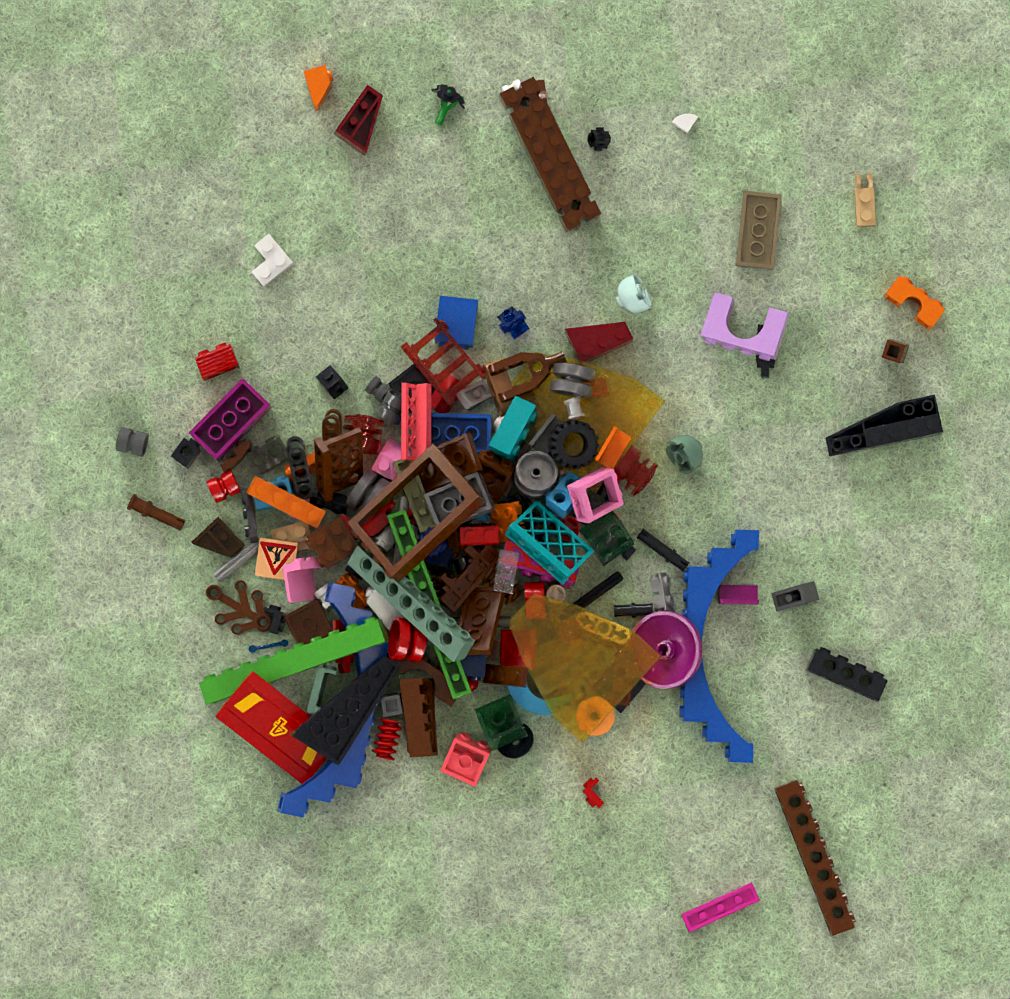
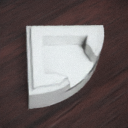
[672,114,698,133]

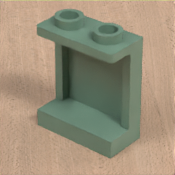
[307,664,340,714]

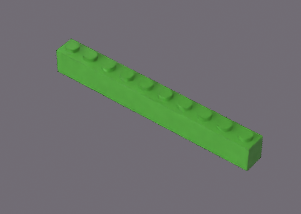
[387,509,472,700]
[199,617,389,705]

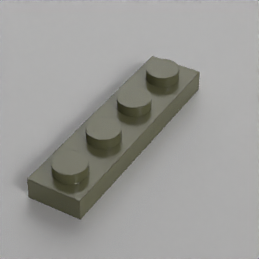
[392,459,436,534]

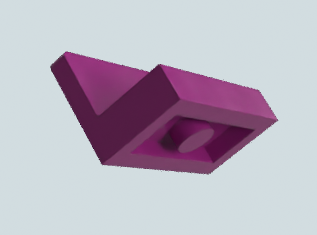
[718,585,759,605]

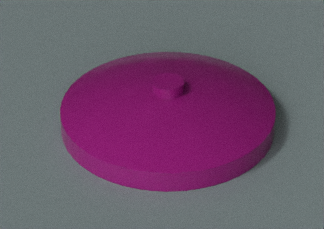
[628,611,702,689]

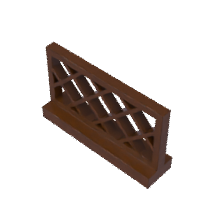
[314,427,363,502]

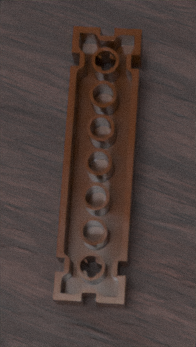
[499,77,602,232]

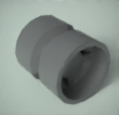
[377,390,402,425]
[116,427,149,457]

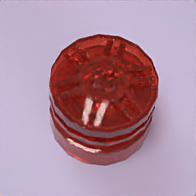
[342,414,384,455]
[614,445,658,497]

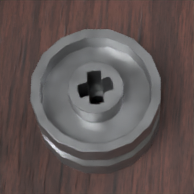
[550,363,596,398]
[512,451,558,499]
[346,469,391,510]

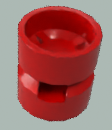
[206,470,241,503]
[555,516,580,543]

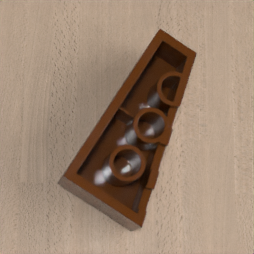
[399,678,438,757]

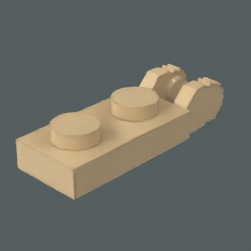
[854,173,876,227]

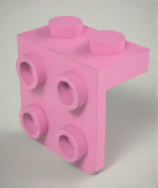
[283,556,321,603]

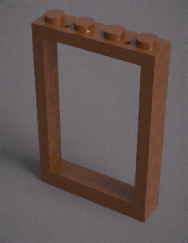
[348,443,486,582]

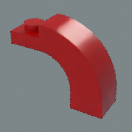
[340,497,396,540]

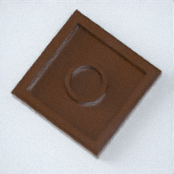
[283,599,333,645]

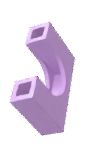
[701,292,789,361]

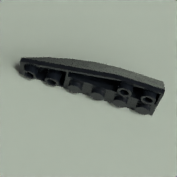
[825,395,943,457]

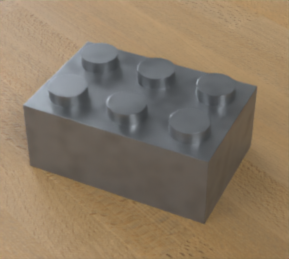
[424,472,495,526]

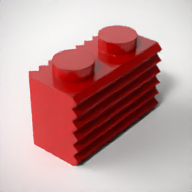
[195,343,240,381]
[458,523,499,545]

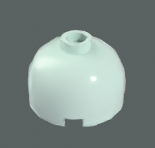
[616,273,651,313]

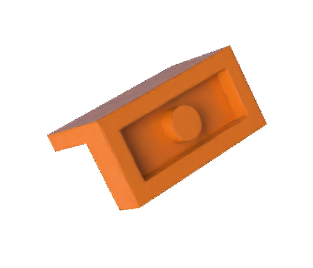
[595,426,632,469]

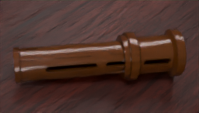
[127,494,186,531]

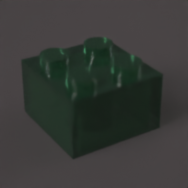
[579,511,634,566]
[475,694,528,751]

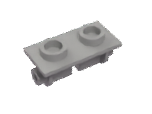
[649,573,674,612]

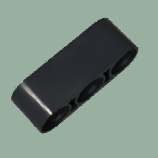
[286,441,314,499]

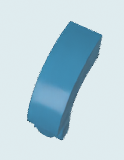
[507,682,572,715]

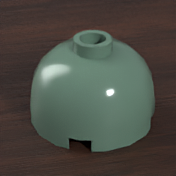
[666,435,703,474]

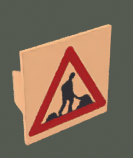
[255,538,298,580]

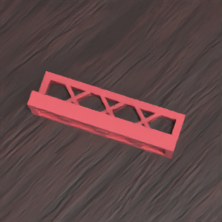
[401,383,431,462]

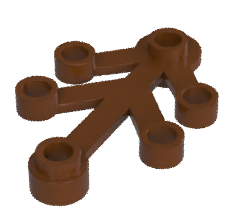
[206,580,273,635]

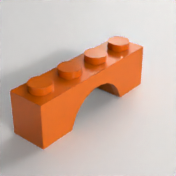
[246,476,326,528]

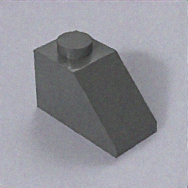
[771,581,820,612]

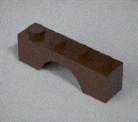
[390,656,457,707]

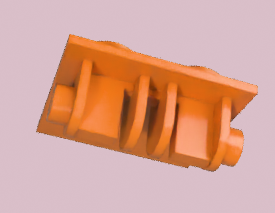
[491,501,525,542]

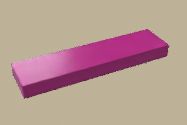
[681,882,760,933]

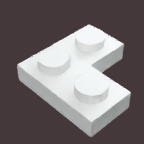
[252,234,293,287]

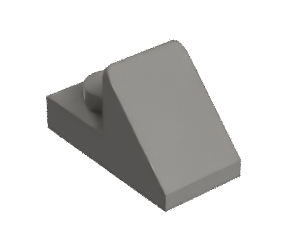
[456,380,492,411]

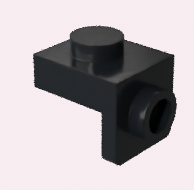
[316,365,349,399]
[264,605,285,635]

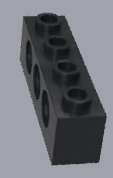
[806,647,888,702]

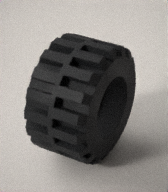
[548,420,599,469]

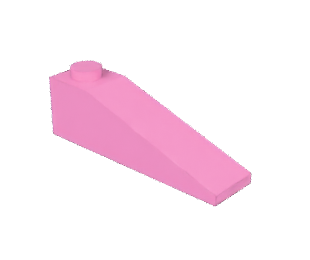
[371,438,436,493]

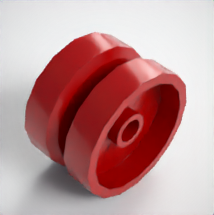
[388,617,427,662]

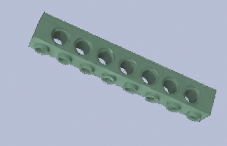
[347,545,475,662]

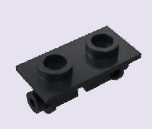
[310,488,349,514]

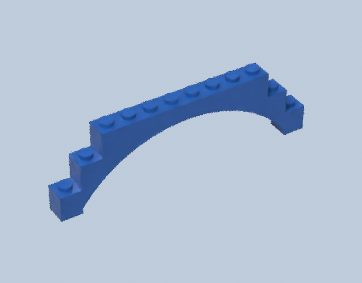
[679,529,759,763]
[277,583,388,817]

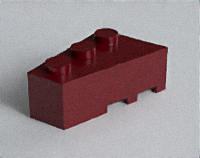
[334,84,383,156]
[565,322,633,366]

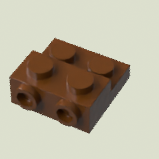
[478,450,516,503]
[306,516,357,570]

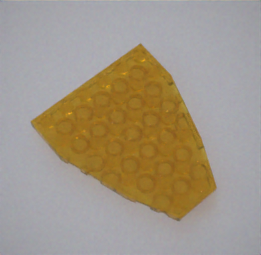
[511,352,665,493]
[508,593,661,743]

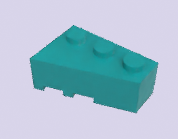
[489,396,538,465]

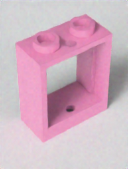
[567,467,624,523]

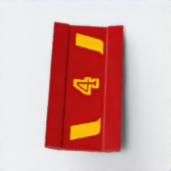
[215,671,327,784]

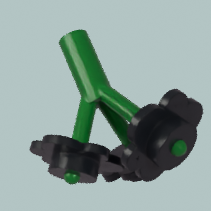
[431,84,466,125]

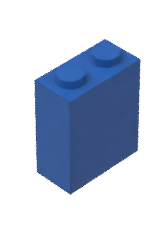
[435,296,478,350]

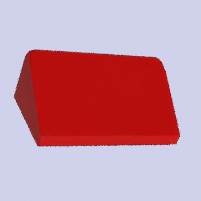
[431,373,466,413]

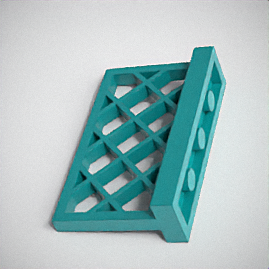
[505,500,595,585]

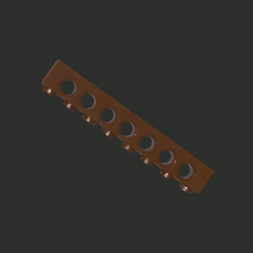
[774,780,856,936]

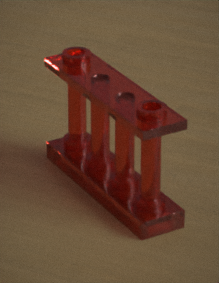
[401,318,486,408]

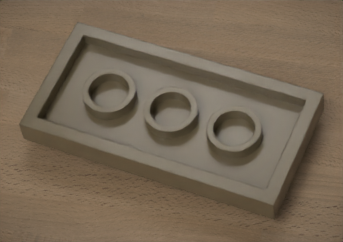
[735,191,782,270]

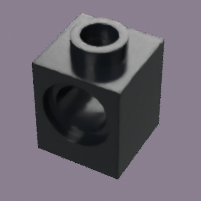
[171,438,201,469]

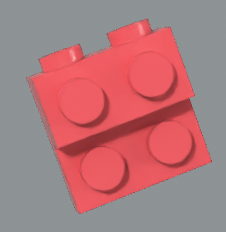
[440,732,492,787]

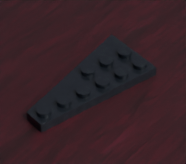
[290,655,401,766]

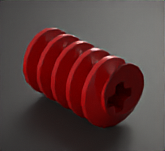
[372,718,402,761]

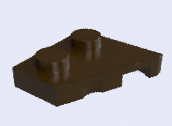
[191,517,245,558]

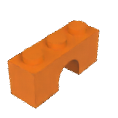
[883,275,946,330]

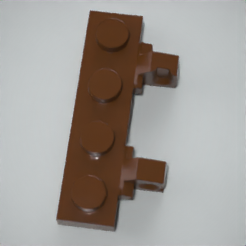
[436,544,502,613]

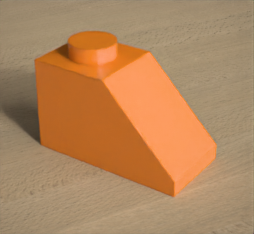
[304,65,334,111]

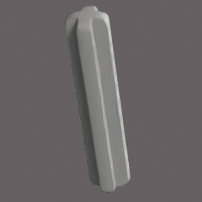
[214,540,259,582]

